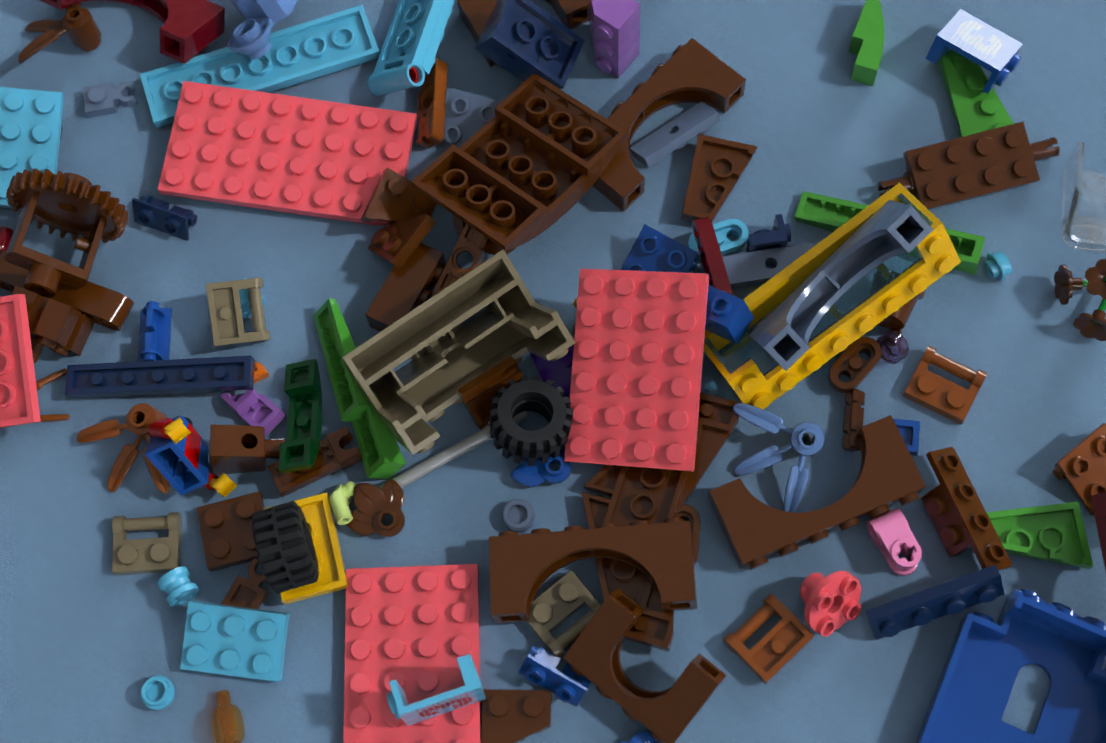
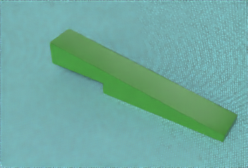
[794,191,985,275]
[313,298,406,479]

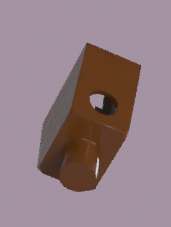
[210,425,285,475]

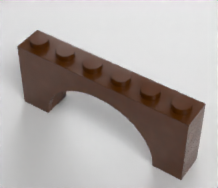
[592,38,746,212]
[708,415,926,570]
[489,518,698,624]

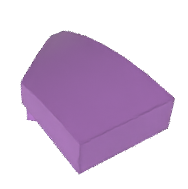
[220,388,287,437]

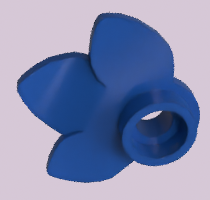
[511,448,571,487]

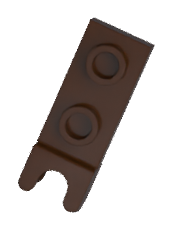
[267,427,362,497]

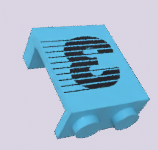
[386,654,486,726]

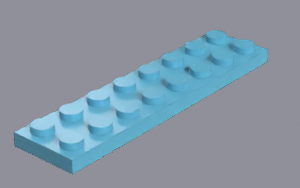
[140,5,380,128]

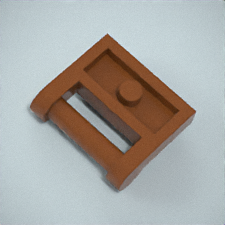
[903,345,987,425]
[722,594,814,685]

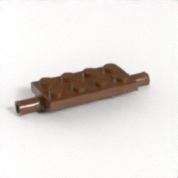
[878,122,1060,212]

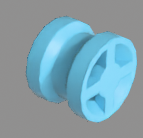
[157,566,199,607]

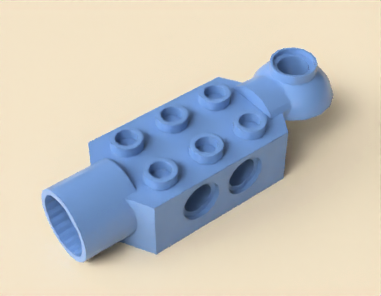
[228,0,298,59]

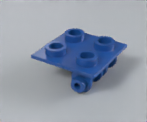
[620,224,699,273]

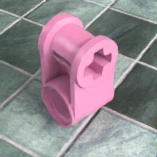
[866,508,922,576]

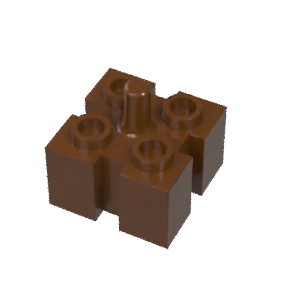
[11,285,95,363]

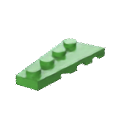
[939,50,1014,138]

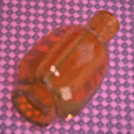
[211,690,245,743]

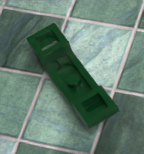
[278,359,322,474]

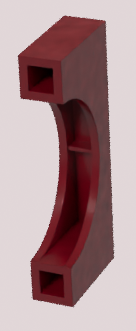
[40,0,225,64]

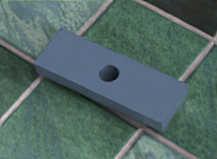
[629,101,720,167]
[722,243,815,288]

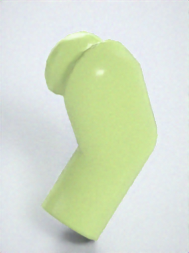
[329,481,356,525]

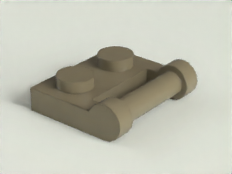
[206,278,270,346]
[112,512,182,576]
[527,570,601,657]

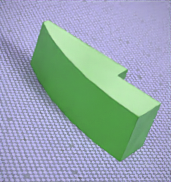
[848,0,884,86]

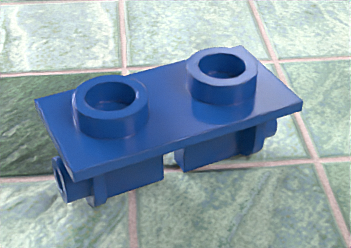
[138,301,172,361]
[518,646,591,707]

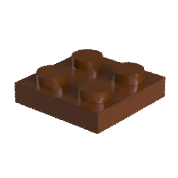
[196,491,265,572]

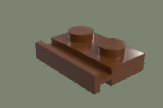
[457,356,523,429]

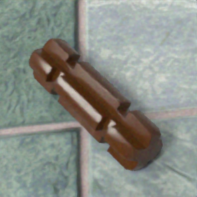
[842,389,865,452]

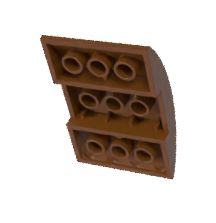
[411,73,627,250]

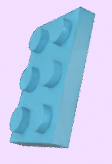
[180,601,290,682]

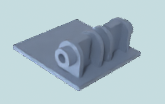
[436,88,502,149]

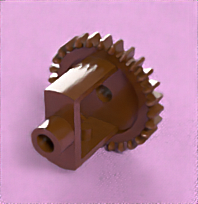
[5,168,129,298]

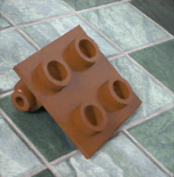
[1053,423,1106,515]

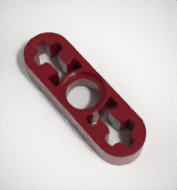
[692,216,733,295]

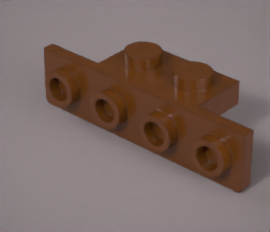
[921,447,1012,571]

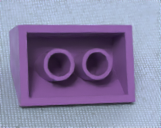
[588,0,640,78]

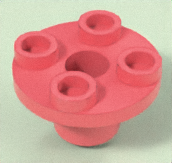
[799,571,862,637]

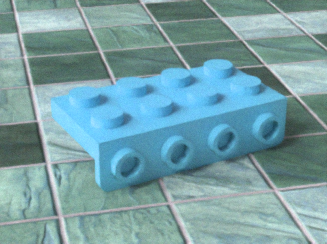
[0,87,64,208]

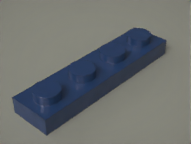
[865,565,1005,640]

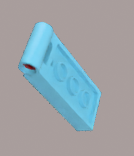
[368,0,455,96]

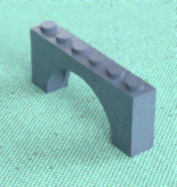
[748,200,933,371]

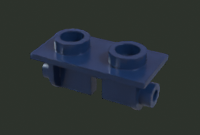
[132,195,197,241]

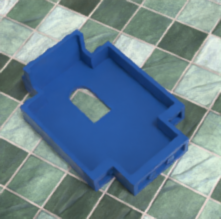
[916,589,1106,743]

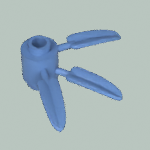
[733,403,825,512]

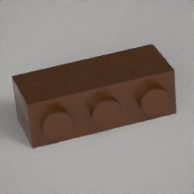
[365,243,446,332]

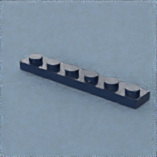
[65,355,255,399]

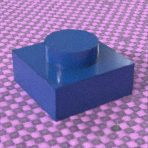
[893,419,920,456]

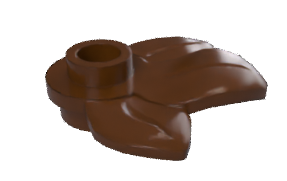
[346,479,405,537]

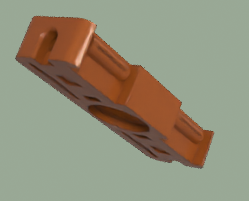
[415,57,448,149]
[432,224,488,297]

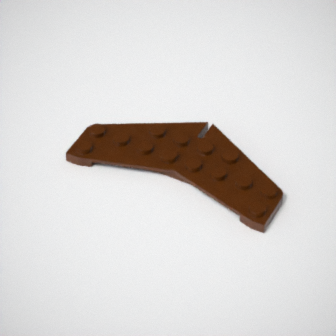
[582,392,741,652]

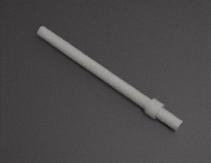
[353,411,529,503]

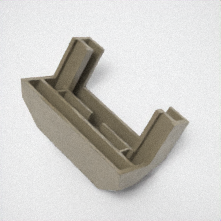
[342,249,575,455]

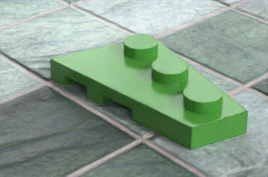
[986,502,1094,569]

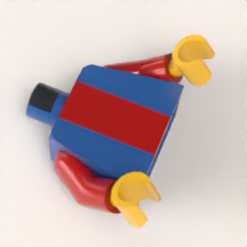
[145,416,237,498]

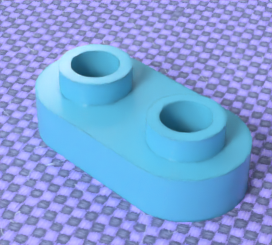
[688,219,748,261]

